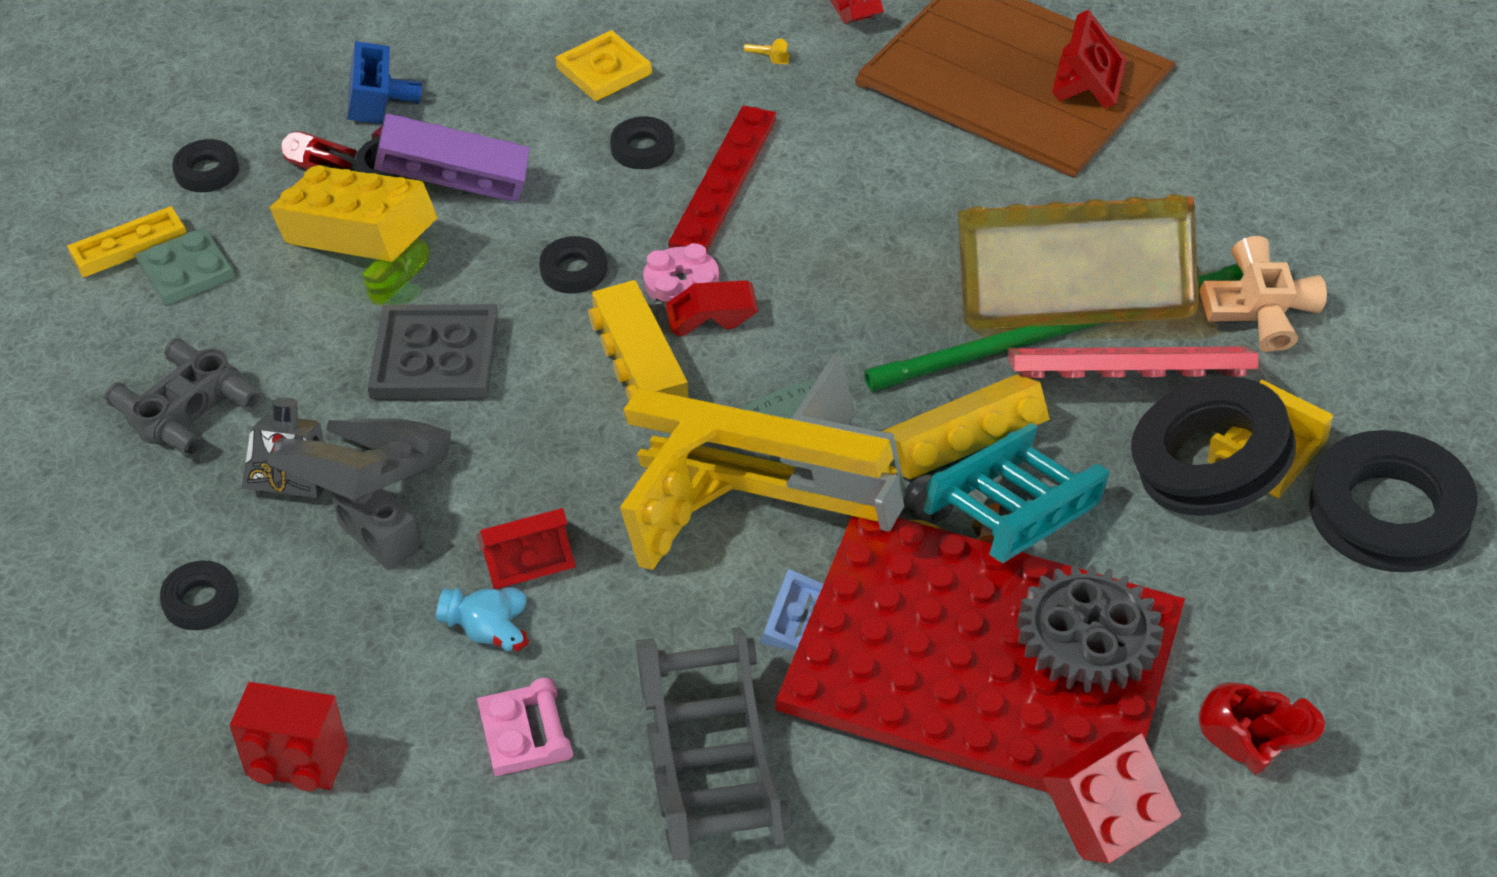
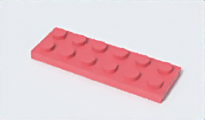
[1008,346,1259,378]

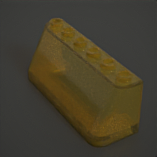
[958,194,1198,329]

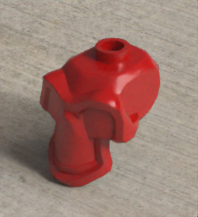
[1198,682,1325,774]

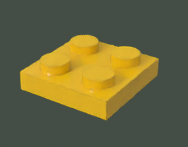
[555,30,652,102]

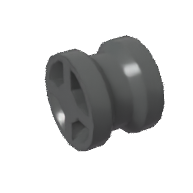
[903,475,954,524]

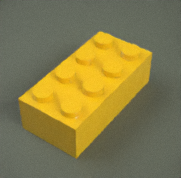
[269,165,438,262]

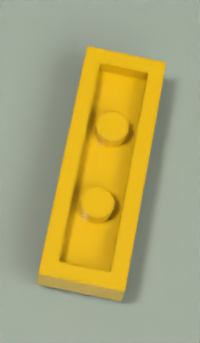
[67,206,186,278]

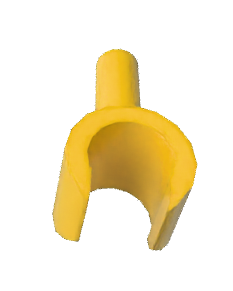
[744,38,790,64]

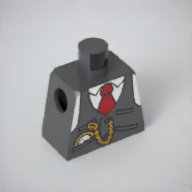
[242,398,325,498]

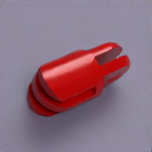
[281,131,357,170]

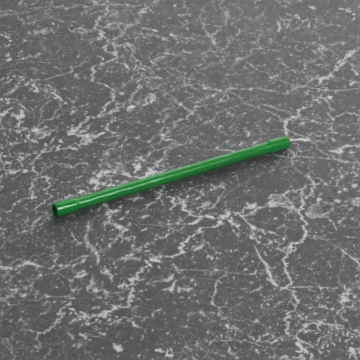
[864,263,1244,392]

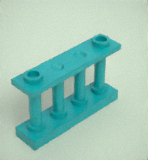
[923,423,1110,563]

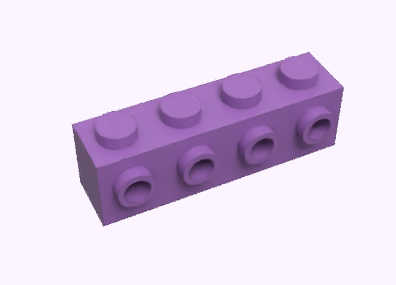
[374,113,530,201]

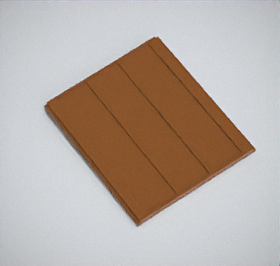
[855,0,1176,178]

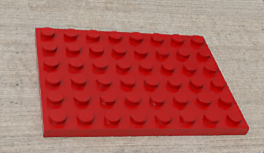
[775,516,1185,793]

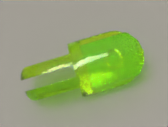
[361,237,429,305]

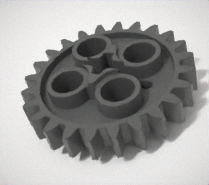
[1017,565,1163,693]

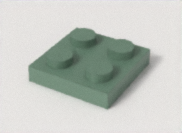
[135,227,235,306]

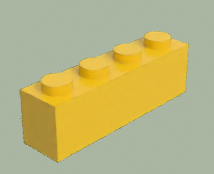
[588,280,689,402]
[882,374,1050,480]

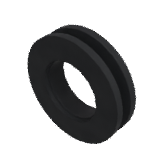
[1131,377,1296,516]
[1309,430,1478,572]

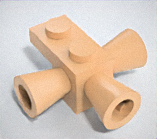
[1199,236,1327,352]

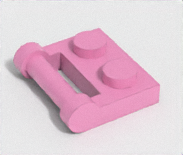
[477,678,573,777]

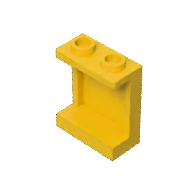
[1207,380,1334,498]

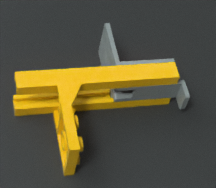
[620,355,906,570]

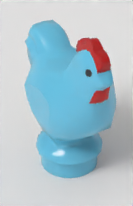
[436,587,529,651]

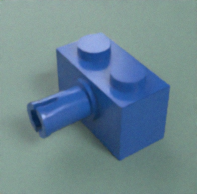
[347,41,422,124]

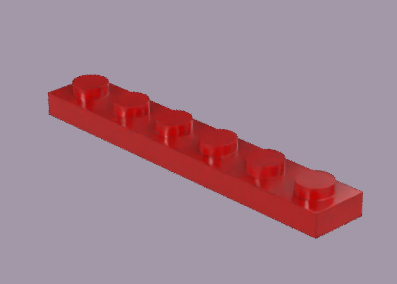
[668,105,776,253]

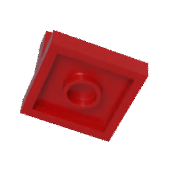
[1052,10,1127,109]
[476,508,576,589]

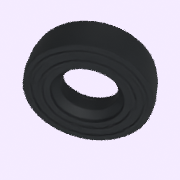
[610,116,675,169]
[172,139,239,192]
[539,236,607,294]
[160,560,239,630]

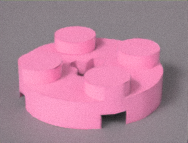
[643,244,719,302]

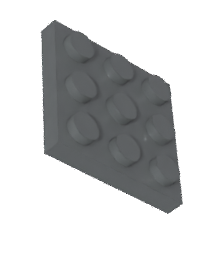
[368,304,499,399]

